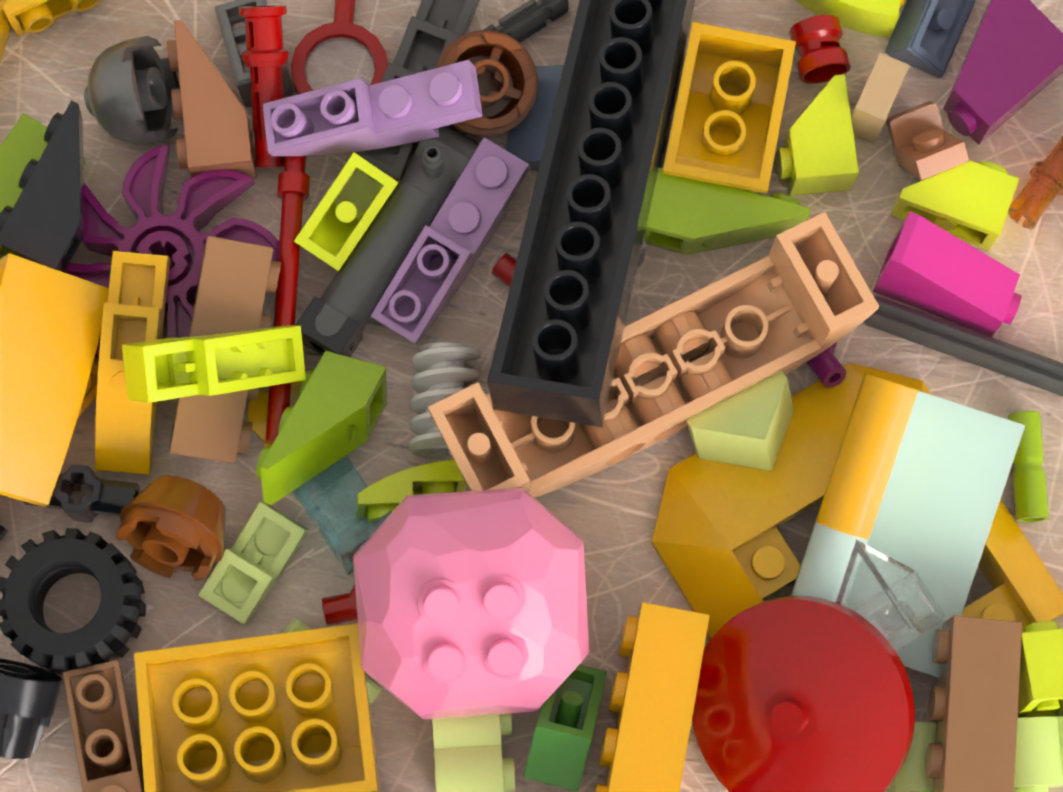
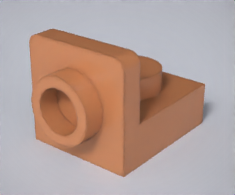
[886,101,969,180]

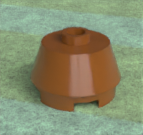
[436,30,538,136]
[116,475,226,581]

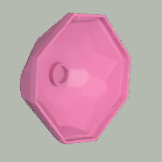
[353,488,589,719]

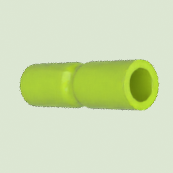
[1008,411,1049,523]

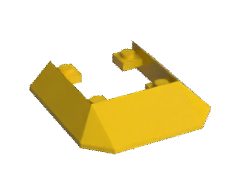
[651,363,1063,639]

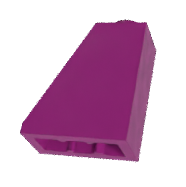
[943,0,1063,145]

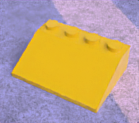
[134,623,381,792]

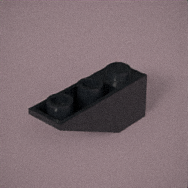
[0,100,85,273]

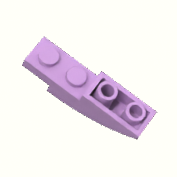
[263,60,483,156]
[370,137,531,345]

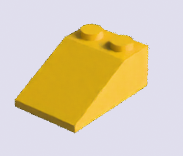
[662,22,796,194]

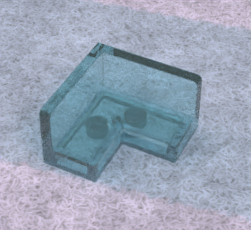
[292,455,392,575]

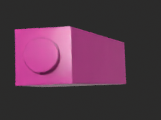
[873,211,1022,337]

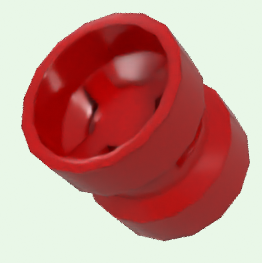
[789,15,851,84]

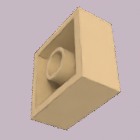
[851,52,910,144]

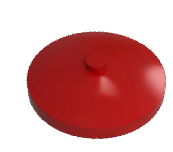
[692,596,915,792]

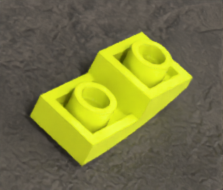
[796,0,900,38]
[355,460,466,526]

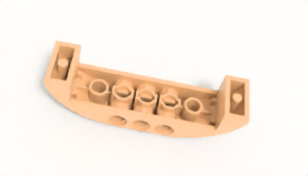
[428,212,879,498]

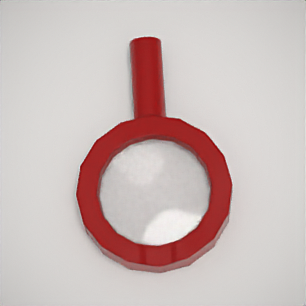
[291,0,388,95]

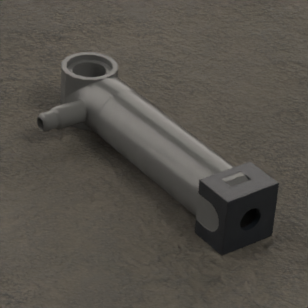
[295,125,479,357]

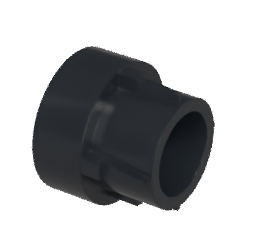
[0,658,62,759]

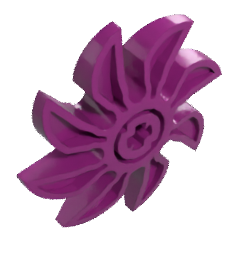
[65,144,279,358]

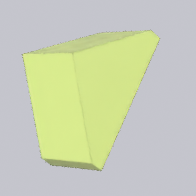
[686,371,794,471]

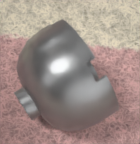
[84,36,180,144]

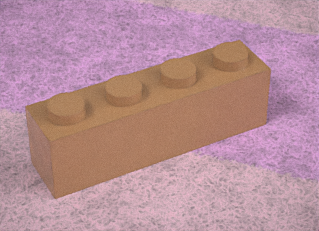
[169,236,281,464]
[925,615,1022,792]

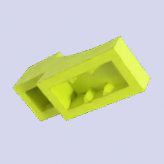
[122,325,306,403]

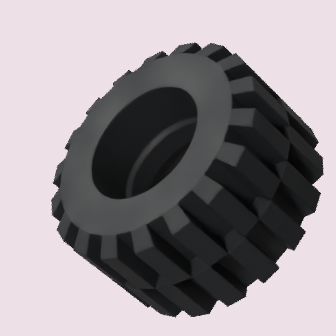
[0,528,146,675]

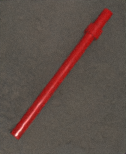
[265,156,310,445]

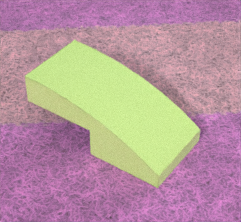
[198,502,310,625]

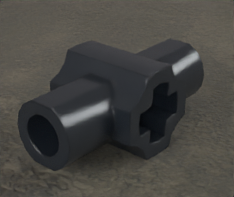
[23,464,140,523]

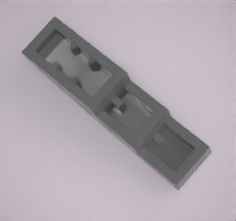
[355,0,480,179]

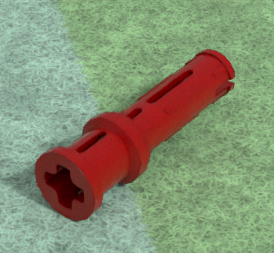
[238,5,289,167]

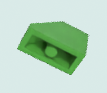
[523,664,607,791]

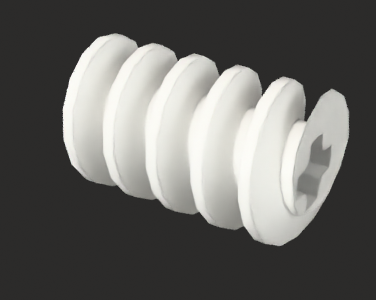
[409,342,480,460]

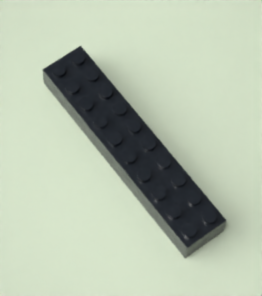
[487,0,695,427]

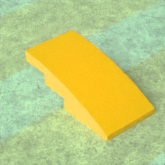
[0,253,109,507]

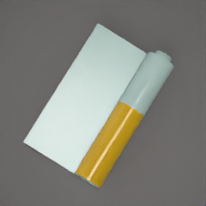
[791,373,1025,678]

